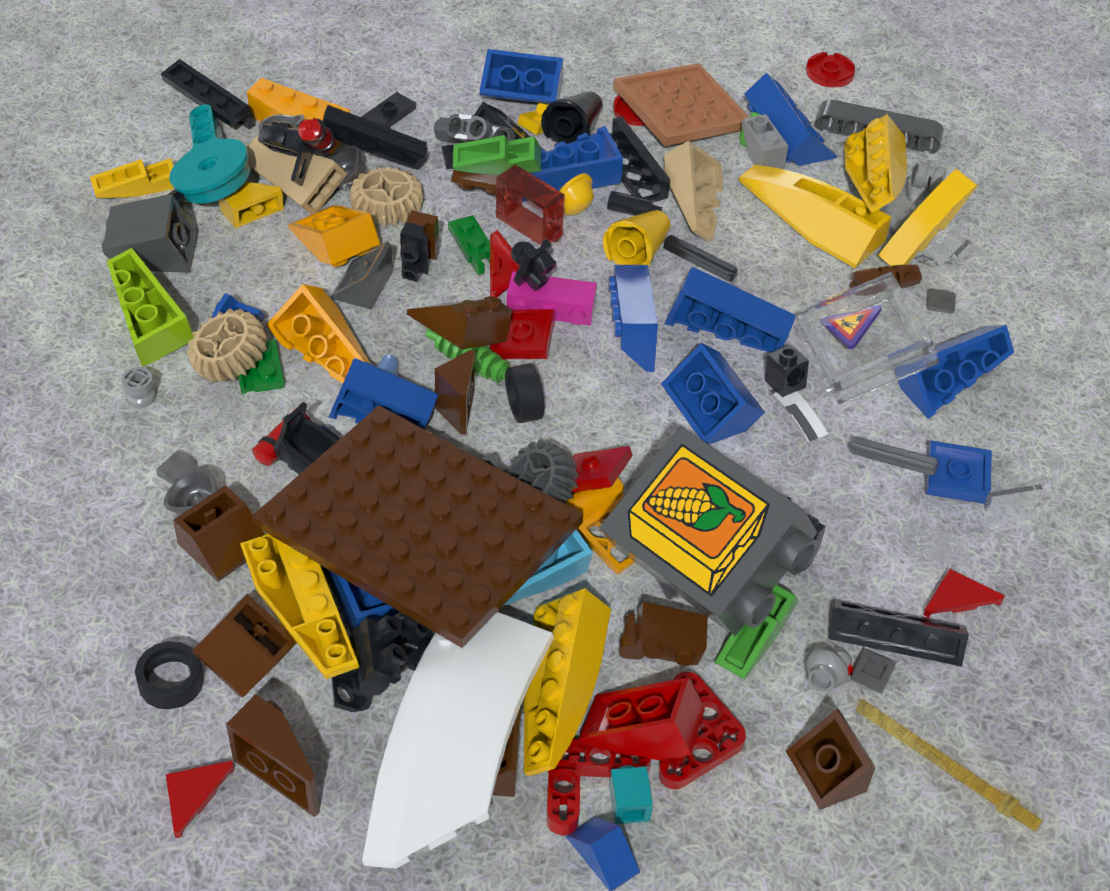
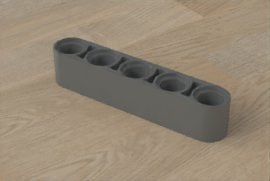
[816,99,944,154]

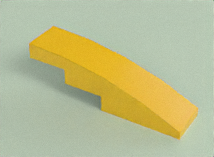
[90,158,174,198]
[878,169,978,266]

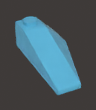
[503,530,593,606]

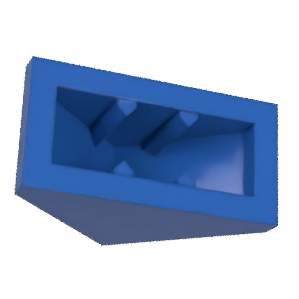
[566,817,640,891]

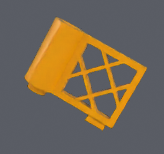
[565,478,635,575]

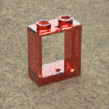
[496,164,565,245]

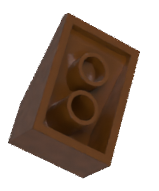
[406,296,512,350]
[226,694,319,817]

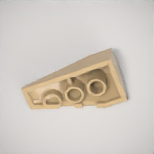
[664,141,723,241]

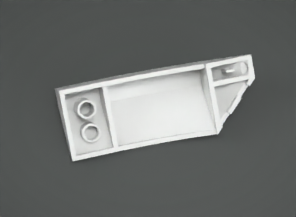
[362,612,554,869]

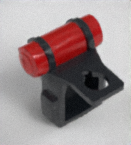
[258,117,336,186]
[252,402,340,475]

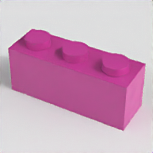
[507,271,597,326]

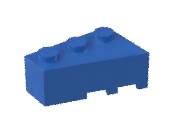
[328,358,438,429]

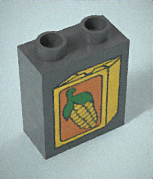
[598,426,818,637]

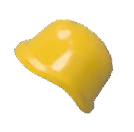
[549,173,594,216]

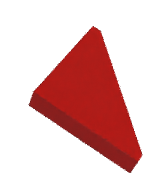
[490,230,520,298]
[923,569,1005,617]
[165,760,234,839]

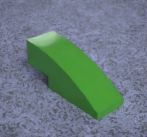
[453,135,541,175]
[715,585,798,680]

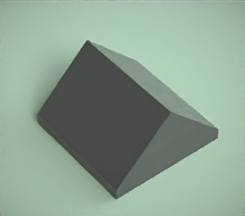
[330,241,393,309]

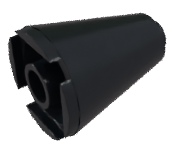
[541,91,603,146]

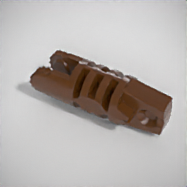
[849,265,922,294]

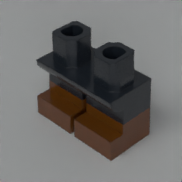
[400,210,439,282]

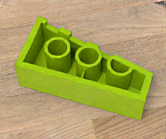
[106,248,193,367]

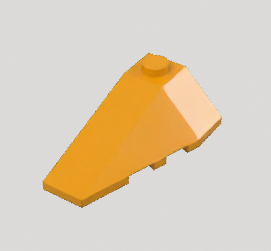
[266,284,370,384]

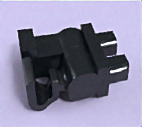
[331,615,407,712]

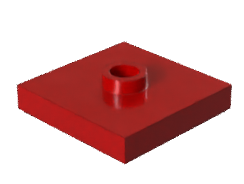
[490,309,556,359]
[571,446,633,493]

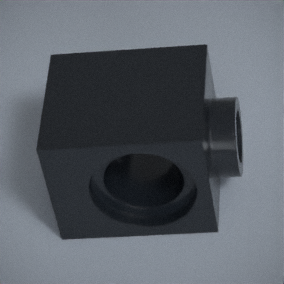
[765,345,809,397]

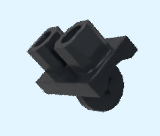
[511,239,557,291]
[391,612,433,671]

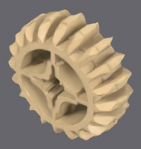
[350,166,423,228]
[187,308,267,384]

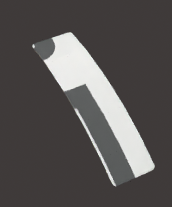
[769,389,828,442]

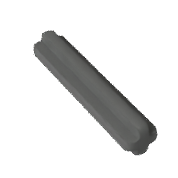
[850,437,939,476]

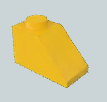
[219,181,284,228]

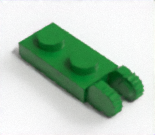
[448,215,490,275]

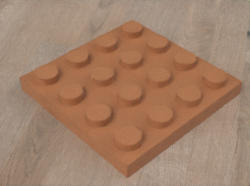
[613,63,749,146]

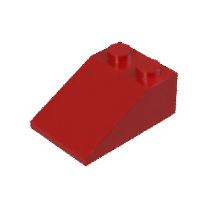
[579,677,705,760]

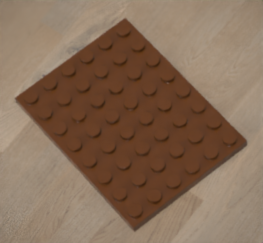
[251,406,583,648]

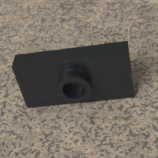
[362,92,416,128]

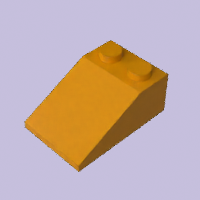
[287,205,380,267]

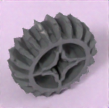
[503,441,579,504]

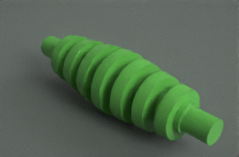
[425,328,510,383]

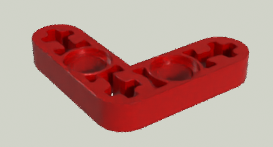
[658,672,746,789]
[546,739,651,836]

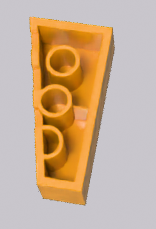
[247,78,350,155]

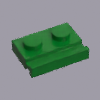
[238,339,285,394]

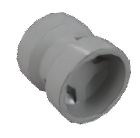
[913,161,947,192]
[122,367,156,408]

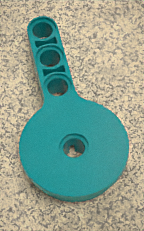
[169,104,250,204]

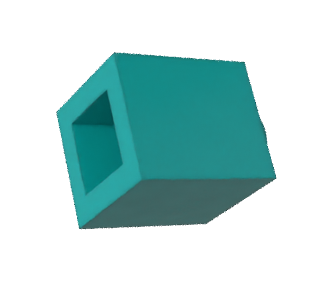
[609,765,653,824]

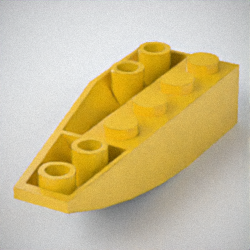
[844,114,907,213]
[739,164,892,269]
[240,534,359,679]
[524,588,611,777]

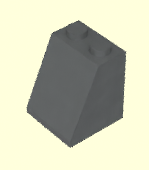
[102,194,197,273]

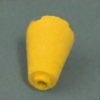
[603,210,671,266]

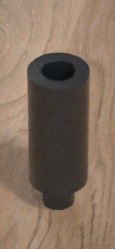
[607,191,663,216]

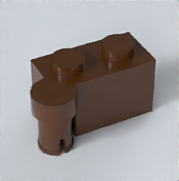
[619,602,708,666]

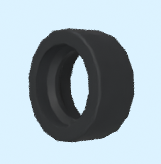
[505,363,545,423]
[135,641,204,710]

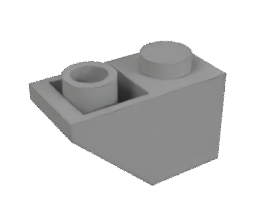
[742,114,788,169]

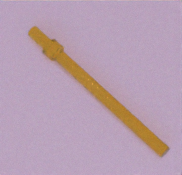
[856,700,1043,833]

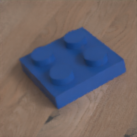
[926,441,992,504]

